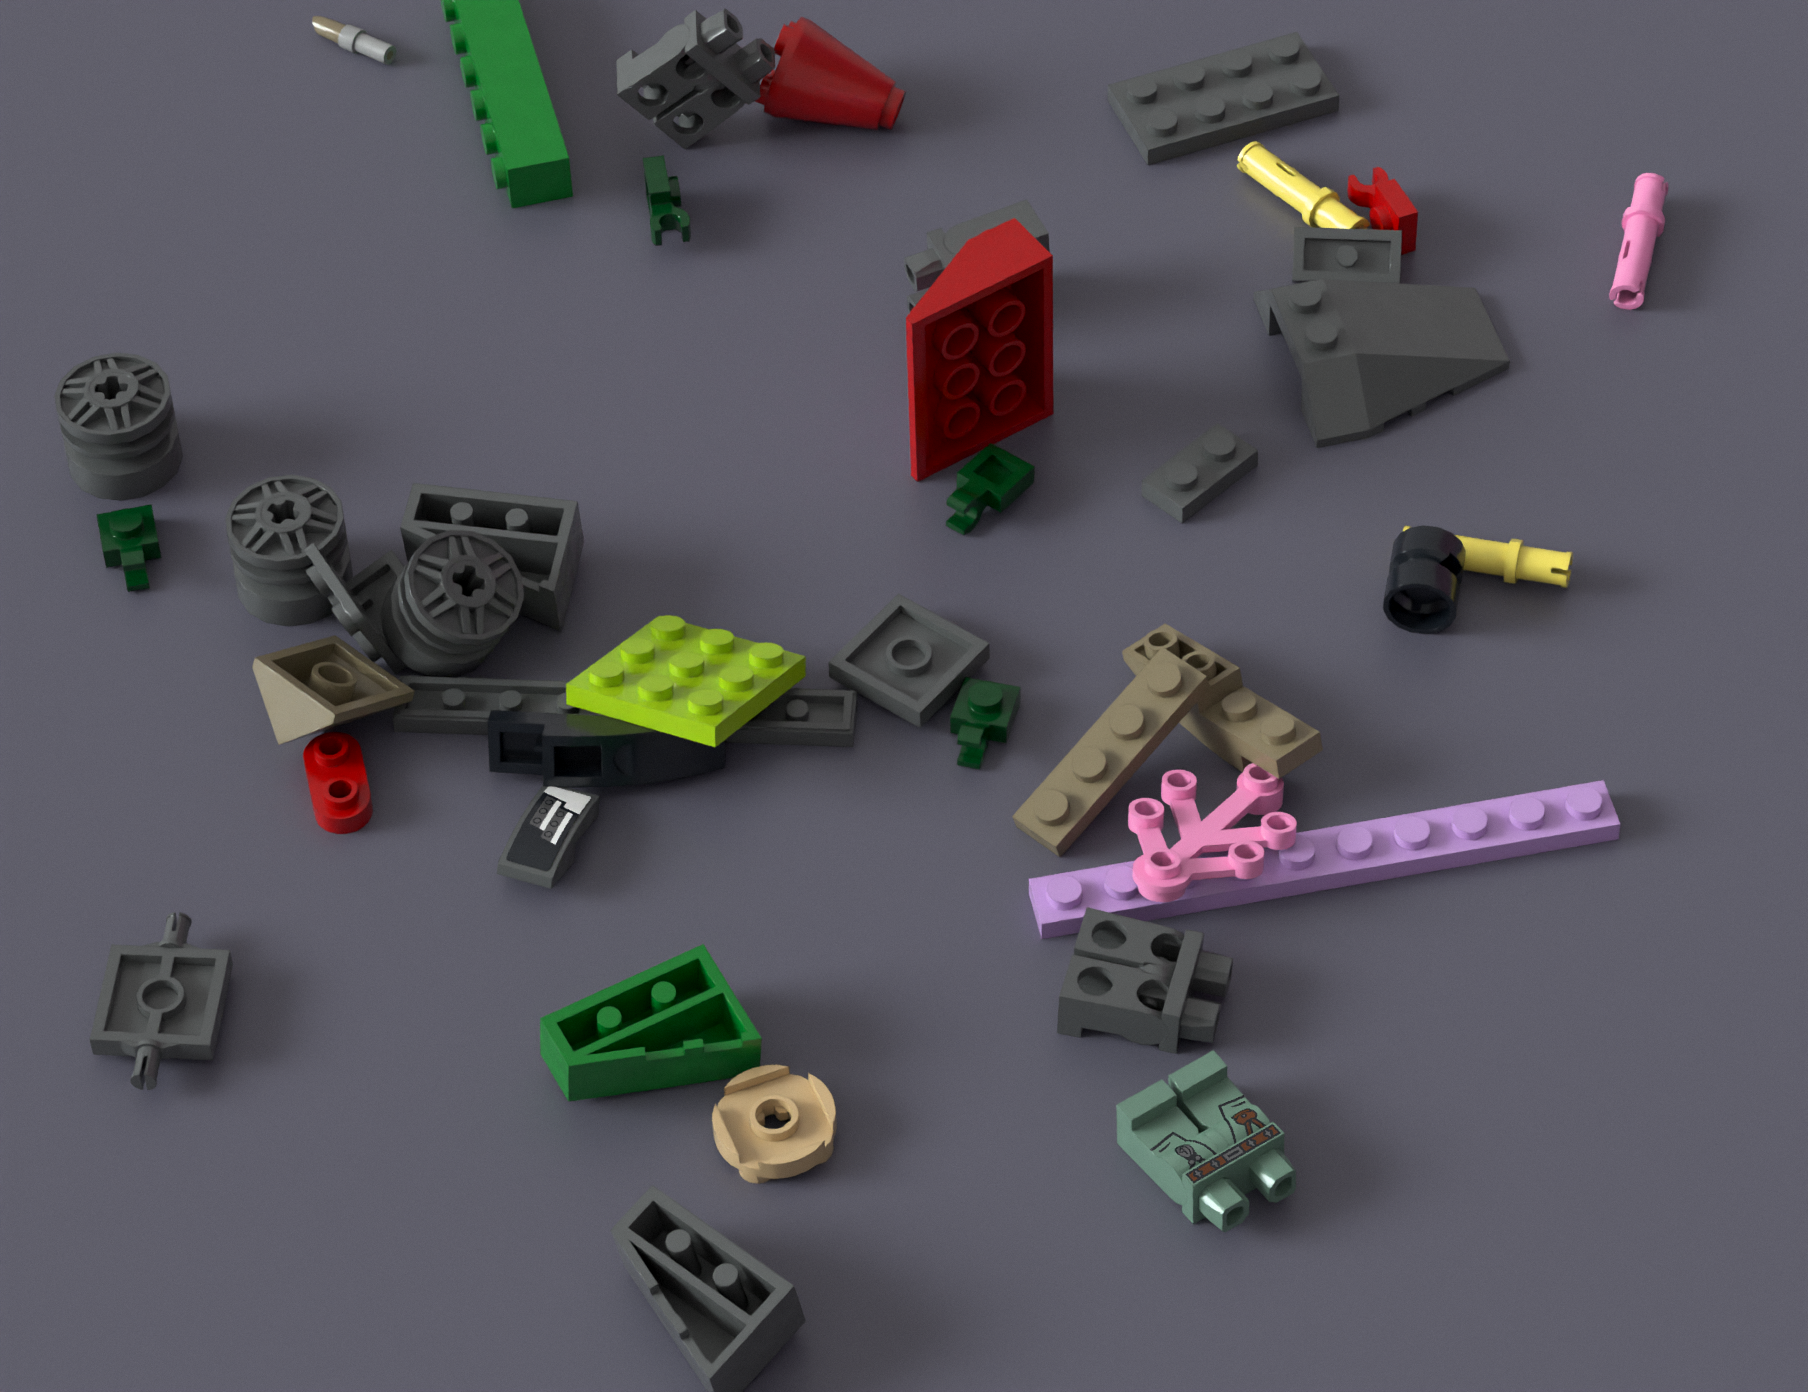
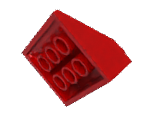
[906,218,1054,482]

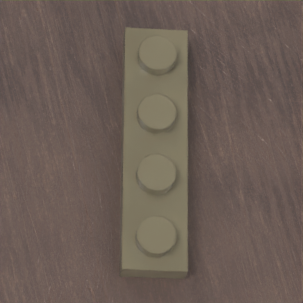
[1012,647,1210,857]

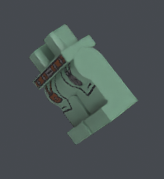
[1116,1050,1296,1233]

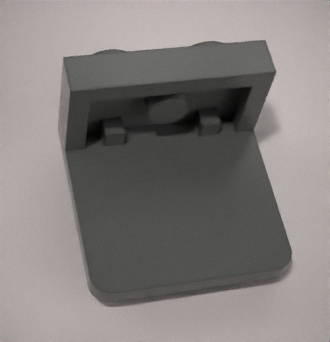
[304,543,408,675]

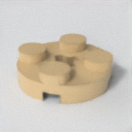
[712,1065,837,1184]

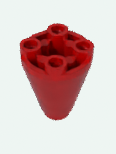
[755,17,906,130]

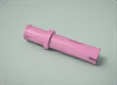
[1609,173,1669,310]

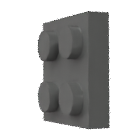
[828,593,990,728]

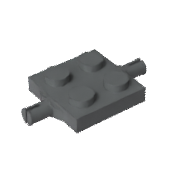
[90,912,233,1090]

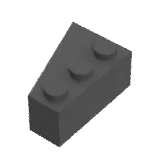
[400,483,584,631]
[610,1185,806,1392]

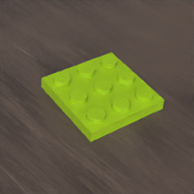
[566,615,806,747]

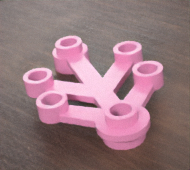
[1128,763,1297,902]

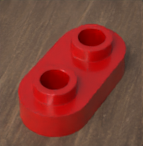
[303,732,373,834]

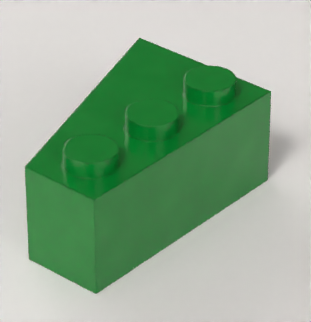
[540,944,762,1102]

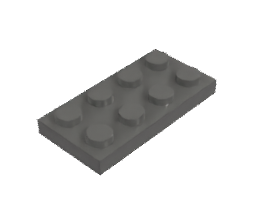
[1107,32,1339,165]

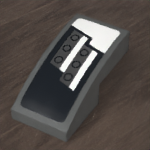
[497,786,600,889]

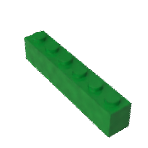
[441,0,573,208]

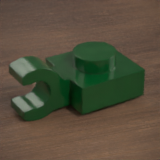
[643,155,691,246]
[946,443,1035,536]
[96,504,162,592]
[950,677,1021,769]

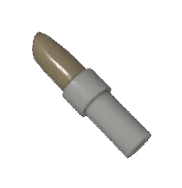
[312,16,396,65]

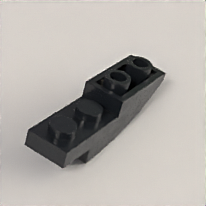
[487,710,726,788]

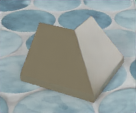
[252,635,415,745]

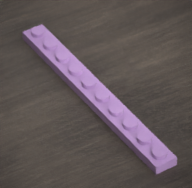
[1029,780,1620,939]

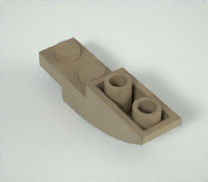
[1122,623,1323,779]

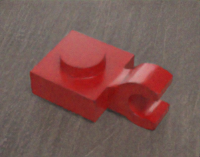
[1347,167,1418,255]

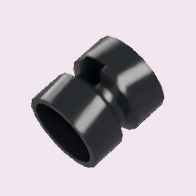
[1383,525,1466,634]

